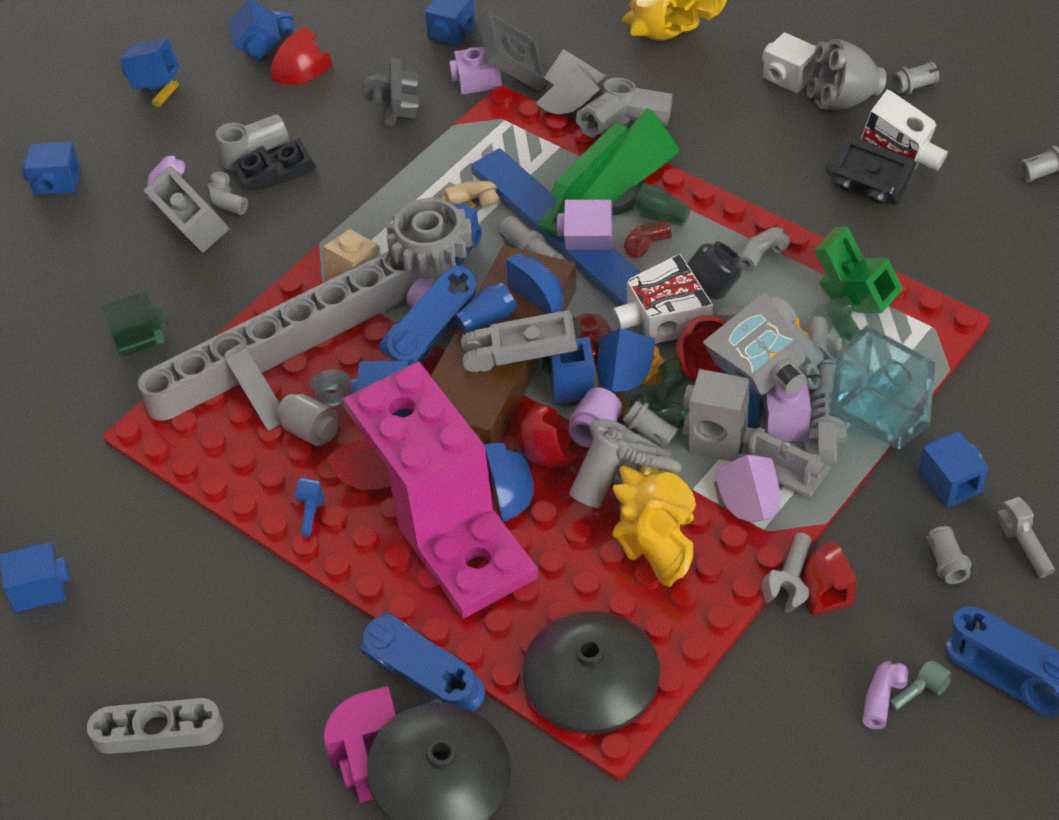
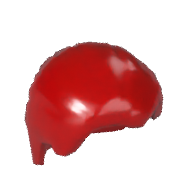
[675,315,727,382]
[518,404,579,469]

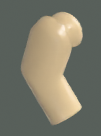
[444,181,499,207]

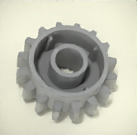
[386,198,472,273]

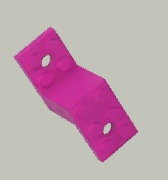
[343,361,539,619]

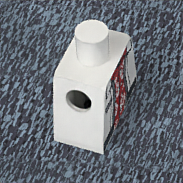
[861,89,948,171]
[611,254,713,344]

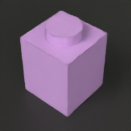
[557,200,613,250]
[762,380,811,442]

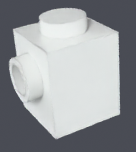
[762,32,816,94]

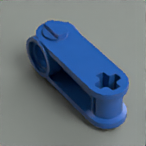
[378,266,476,366]
[945,606,1059,717]
[358,611,485,711]

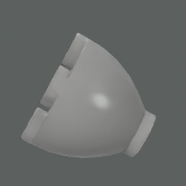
[806,39,886,110]

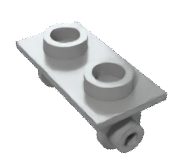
[736,427,831,498]

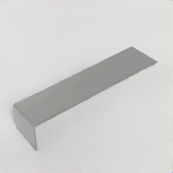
[225,341,281,431]

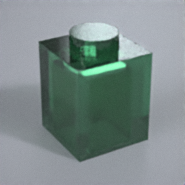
[102,291,167,358]

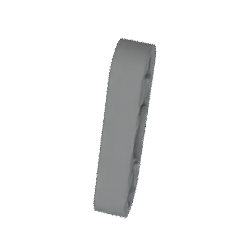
[87,698,223,754]

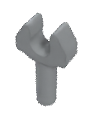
[997,496,1055,578]
[762,533,812,613]

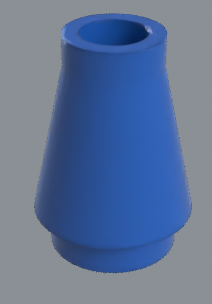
[454,282,517,334]

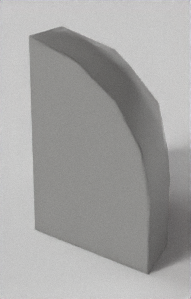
[544,49,608,86]
[536,64,601,114]

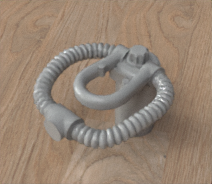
[569,419,682,508]

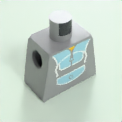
[703,292,806,395]

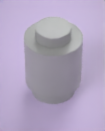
[277,394,339,446]

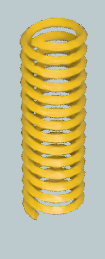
[152,80,179,107]

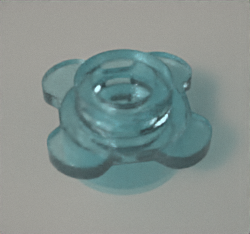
[310,369,350,407]

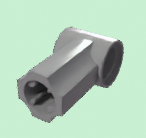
[215,114,289,170]

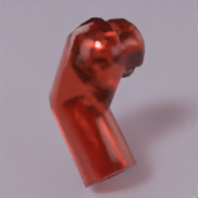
[624,220,672,258]

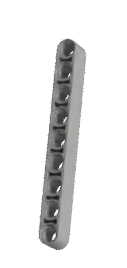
[138,251,451,421]

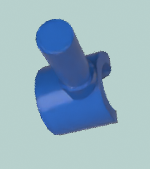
[295,477,325,537]

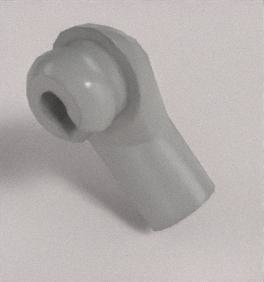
[207,172,248,215]

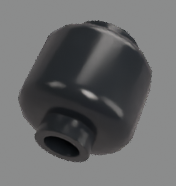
[687,241,742,300]

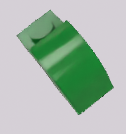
[814,226,903,313]

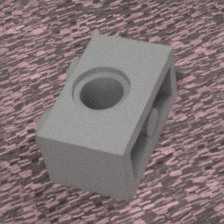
[143,166,230,253]
[683,369,750,461]

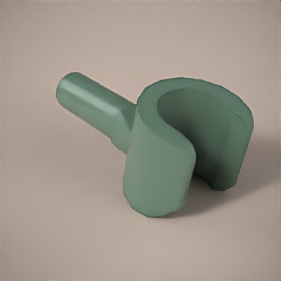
[889,661,951,711]

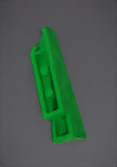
[538,108,679,238]

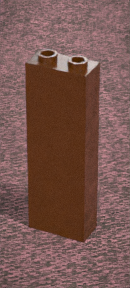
[413,245,576,444]

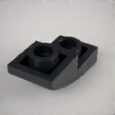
[232,137,317,189]

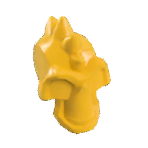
[622,0,727,41]
[612,465,696,587]

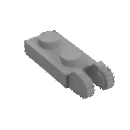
[461,310,578,373]

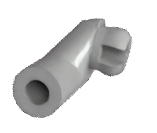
[739,227,790,271]
[808,316,851,364]

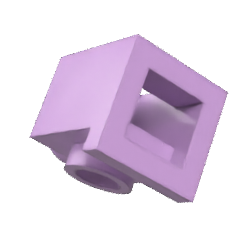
[449,47,502,94]

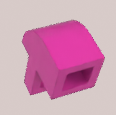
[324,686,396,803]

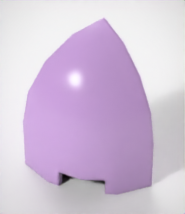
[714,455,781,522]

